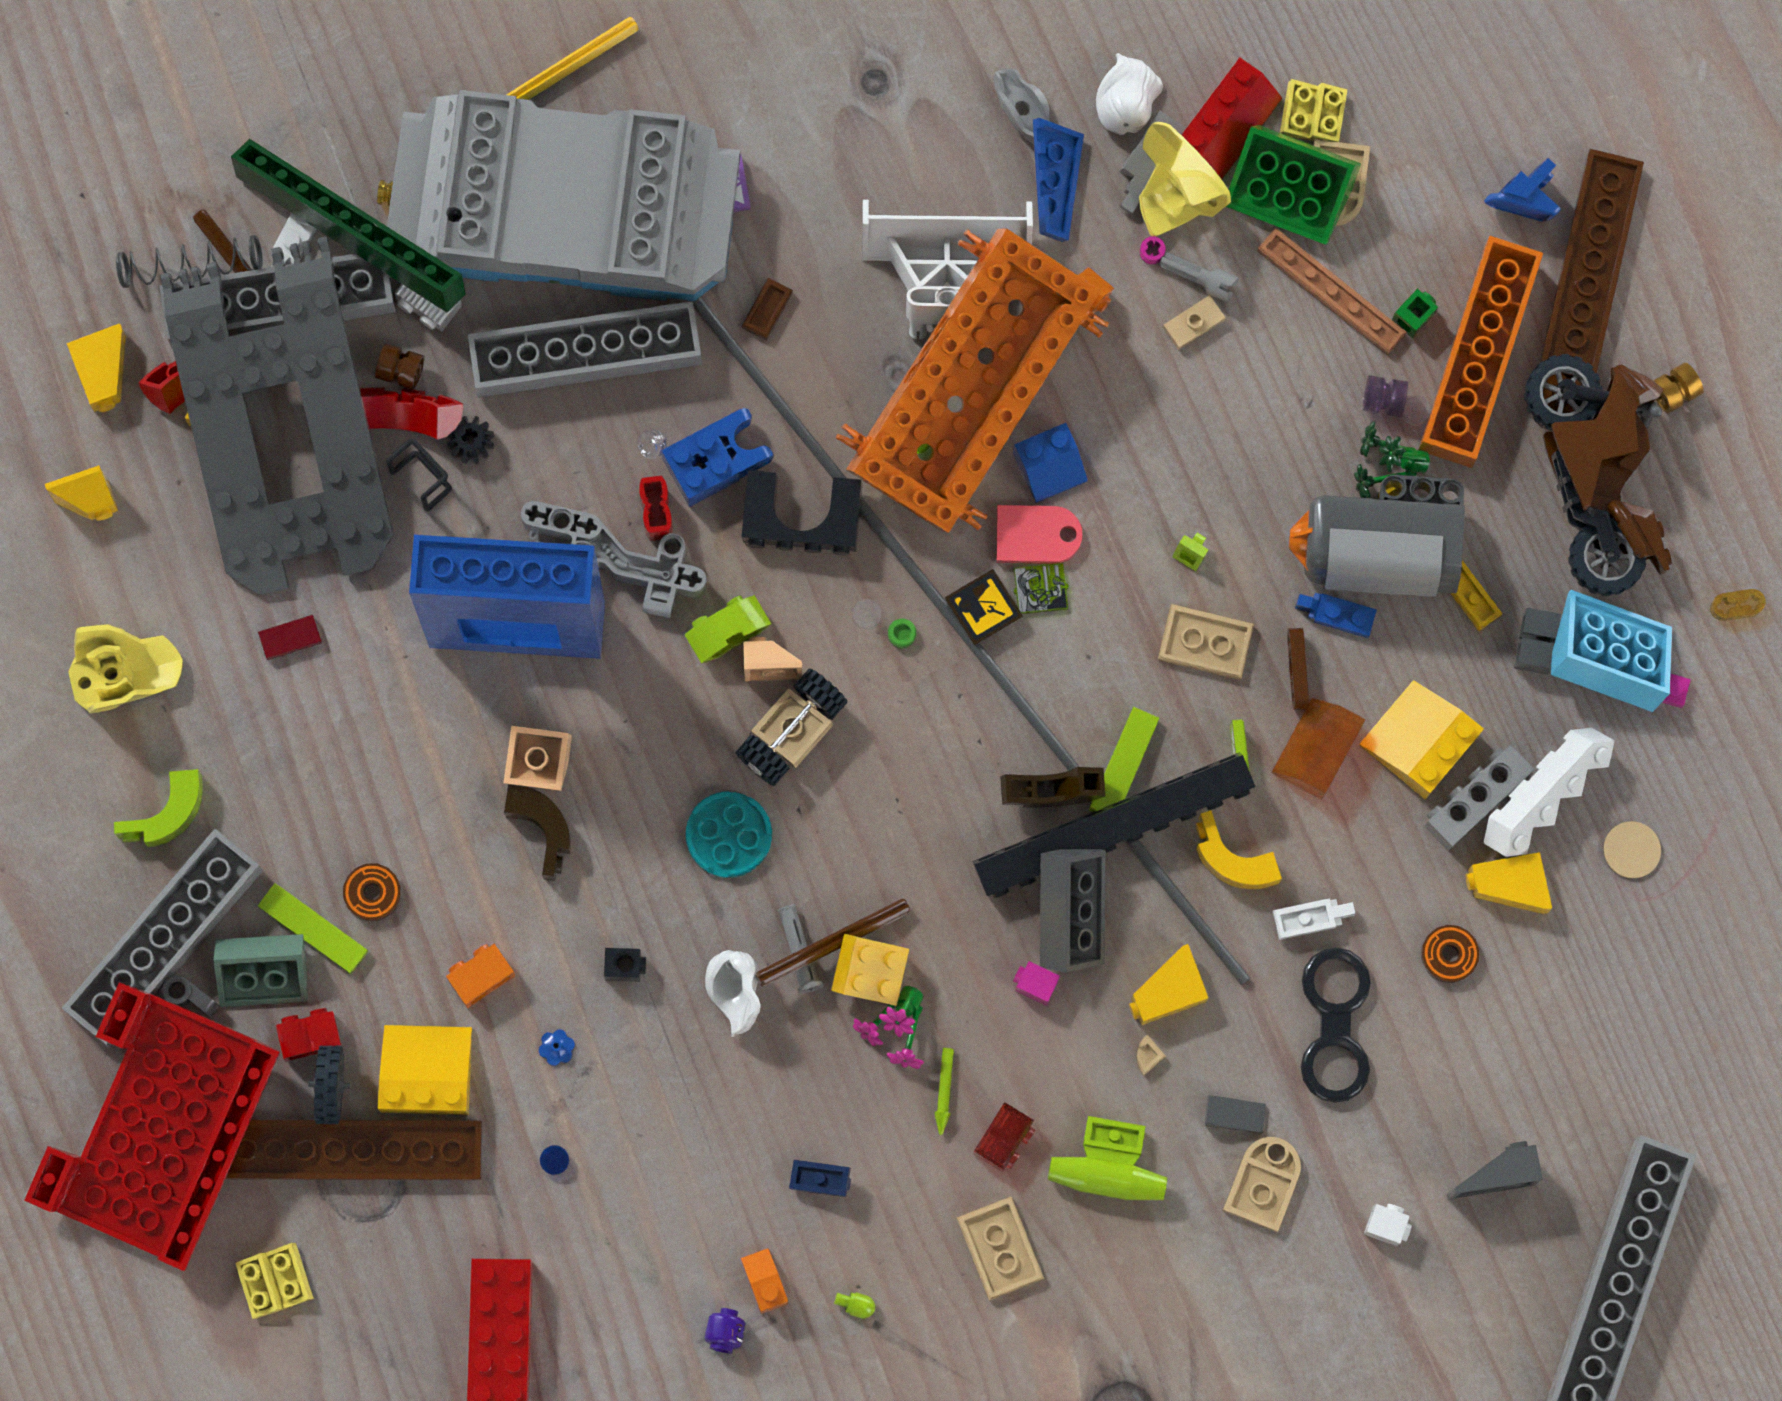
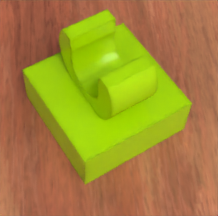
[1172,532,1209,571]

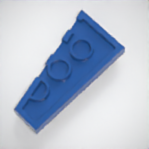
[1033,118,1084,242]

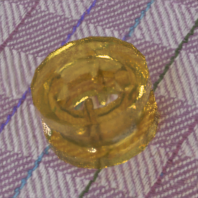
[377,179,393,206]

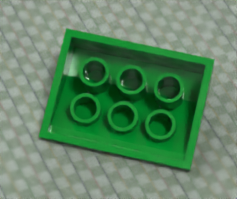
[1226,125,1361,245]

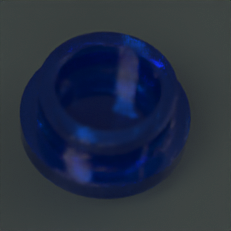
[540,1145,569,1175]

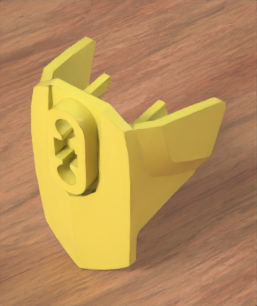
[1139,122,1231,237]
[68,624,183,713]

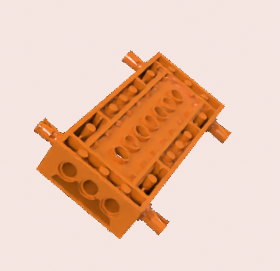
[836,228,1109,533]

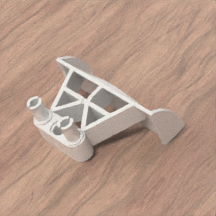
[862,200,1033,339]

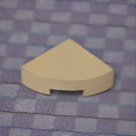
[1136,1035,1166,1076]

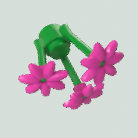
[853,986,924,1069]

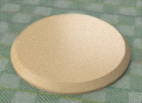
[1604,821,1661,878]

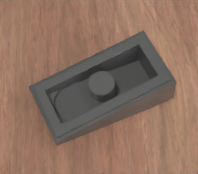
[1204,1095,1266,1133]

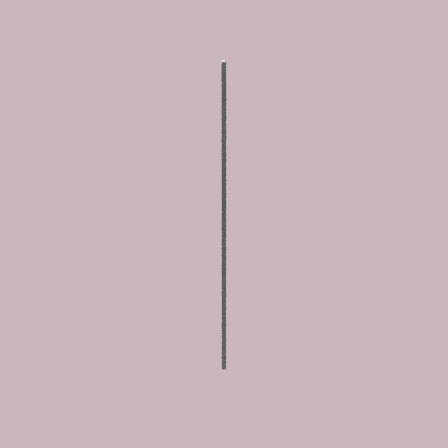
[690,297,1250,985]

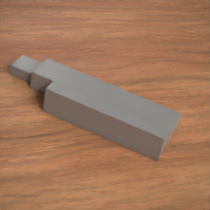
[1119,111,1186,214]

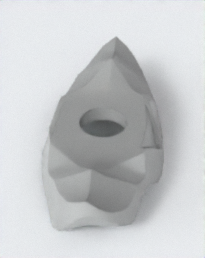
[993,68,1050,146]

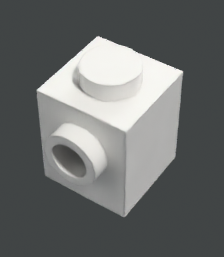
[1364,1204,1412,1246]

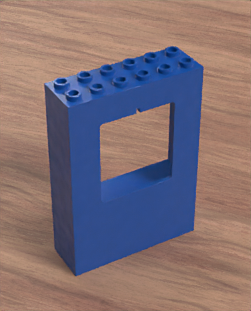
[409,534,605,659]

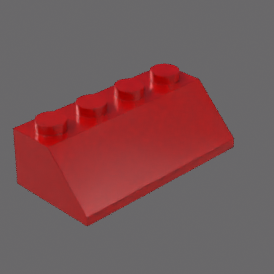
[1182,57,1282,180]

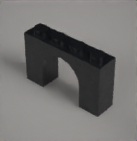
[741,470,863,556]

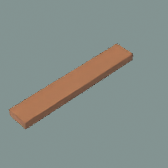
[1257,228,1407,355]

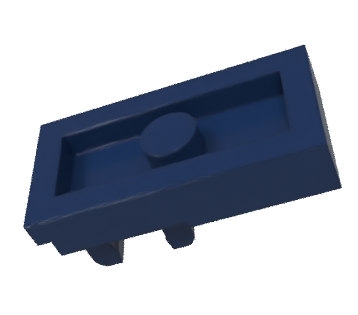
[789,1160,851,1197]

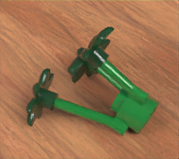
[1354,421,1430,498]

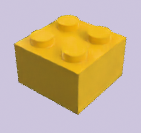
[831,934,909,1006]

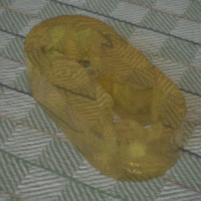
[1710,589,1766,621]

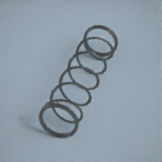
[116,235,263,288]

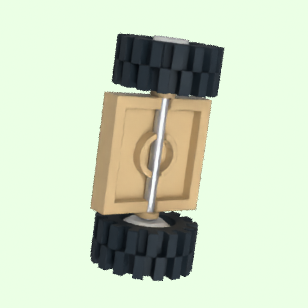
[735,668,848,786]

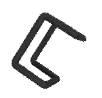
[386,438,452,511]

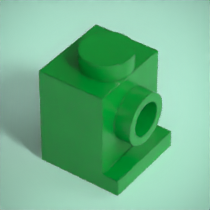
[1392,288,1438,339]

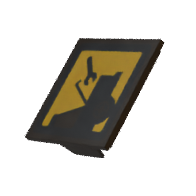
[945,569,1023,646]

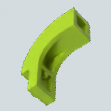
[114,769,203,847]

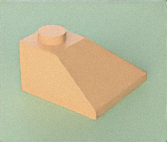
[743,637,802,681]

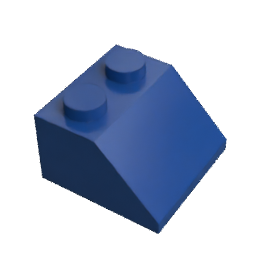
[1013,423,1088,503]

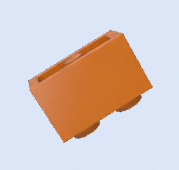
[446,943,515,1009]

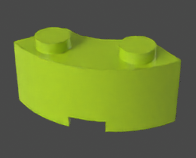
[684,595,771,664]

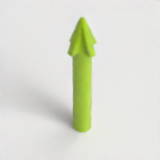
[934,1048,954,1135]

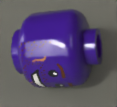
[704,1308,746,1354]

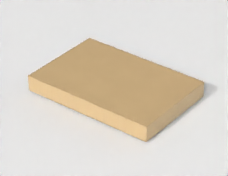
[1158,604,1254,680]
[957,1197,1044,1301]

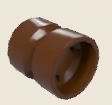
[375,344,425,390]

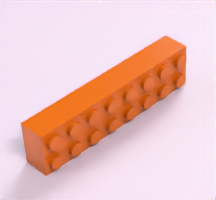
[1418,236,1543,468]

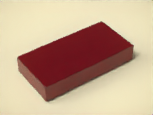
[258,615,322,661]

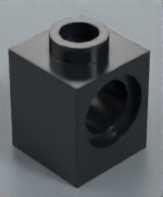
[604,948,646,982]

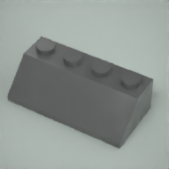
[1040,849,1106,973]

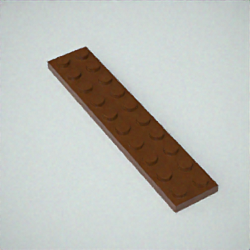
[1540,149,1644,413]
[225,1120,482,1181]

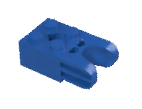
[661,408,774,507]

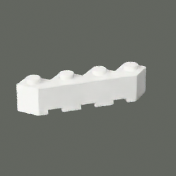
[1484,728,1615,857]

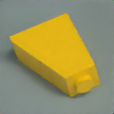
[66,323,126,412]
[1465,852,1552,914]
[1129,944,1209,1025]

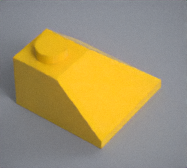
[44,465,118,521]

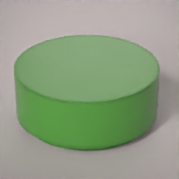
[888,618,916,649]

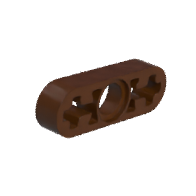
[1287,628,1309,710]

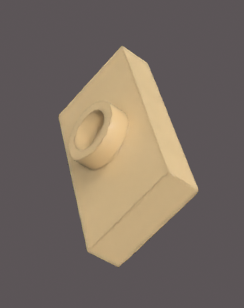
[1163,295,1226,350]

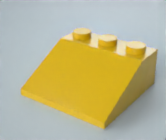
[1359,680,1484,800]
[378,1025,472,1115]

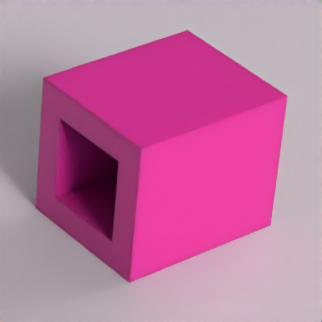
[1013,961,1060,1006]

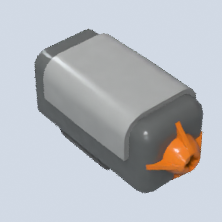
[1289,475,1465,597]

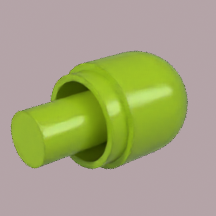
[834,1292,875,1319]

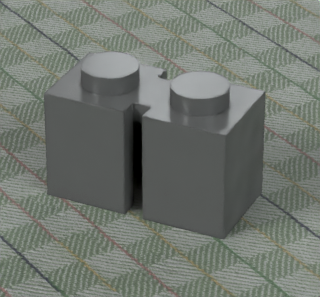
[1514,608,1561,675]

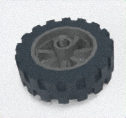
[308,1045,350,1124]

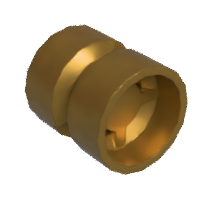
[1653,362,1704,413]

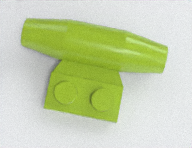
[1048,1116,1167,1200]

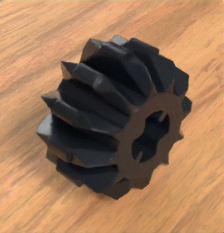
[447,416,495,464]

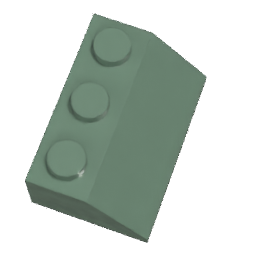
[213,934,308,1007]

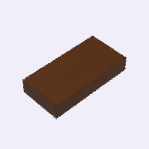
[742,278,793,341]

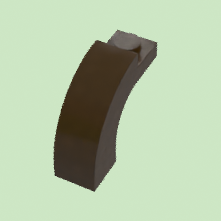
[1000,767,1106,808]
[504,784,571,881]

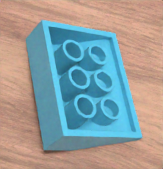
[1551,590,1672,712]

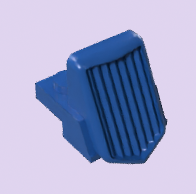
[1484,158,1561,222]

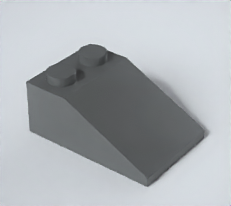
[1447,1141,1543,1200]

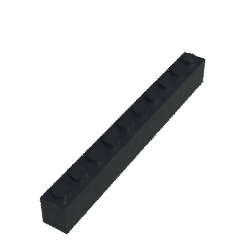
[972,752,1256,898]

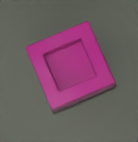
[1662,673,1691,708]

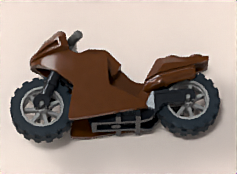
[1524,354,1672,596]

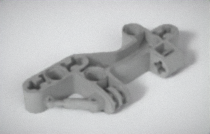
[521,501,707,618]

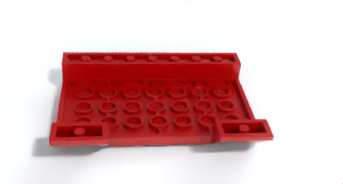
[24,982,280,1271]

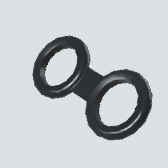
[1300,947,1371,1103]

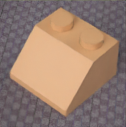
[503,726,572,791]

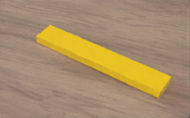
[1378,487,1503,631]

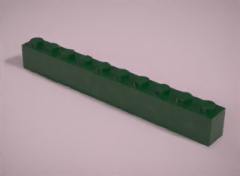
[231,138,466,313]

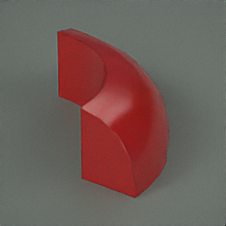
[138,361,185,414]
[360,387,463,440]

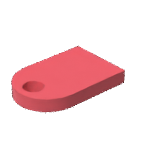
[996,505,1082,564]

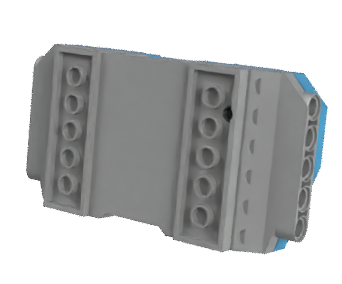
[387,90,741,301]

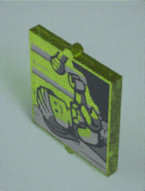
[1013,563,1069,614]

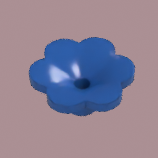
[539,1029,575,1066]

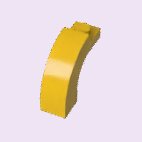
[1195,810,1282,889]

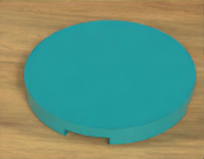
[685,791,772,878]

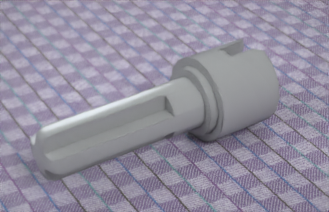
[1160,252,1239,303]

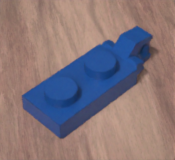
[1295,593,1377,638]

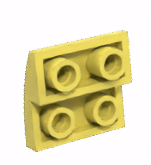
[1280,79,1347,142]
[235,1243,314,1319]

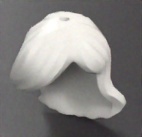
[1096,53,1163,135]
[705,950,761,1037]

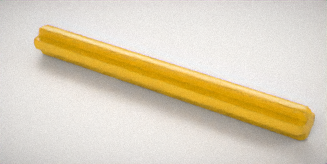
[506,17,638,100]

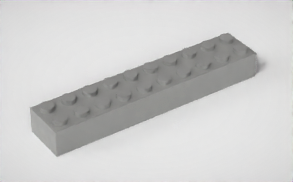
[1546,1135,1696,1401]

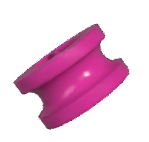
[1140,236,1166,264]

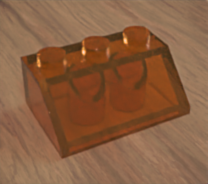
[1271,698,1366,800]

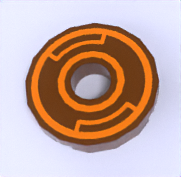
[343,863,401,921]
[1421,925,1480,983]

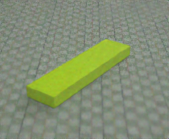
[1089,706,1159,812]
[257,883,369,974]

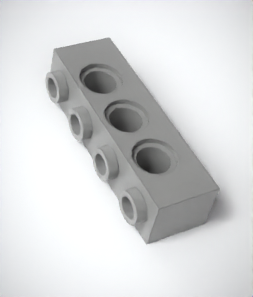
[1425,745,1535,851]

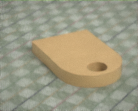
[1314,139,1370,226]
[1223,1137,1301,1232]

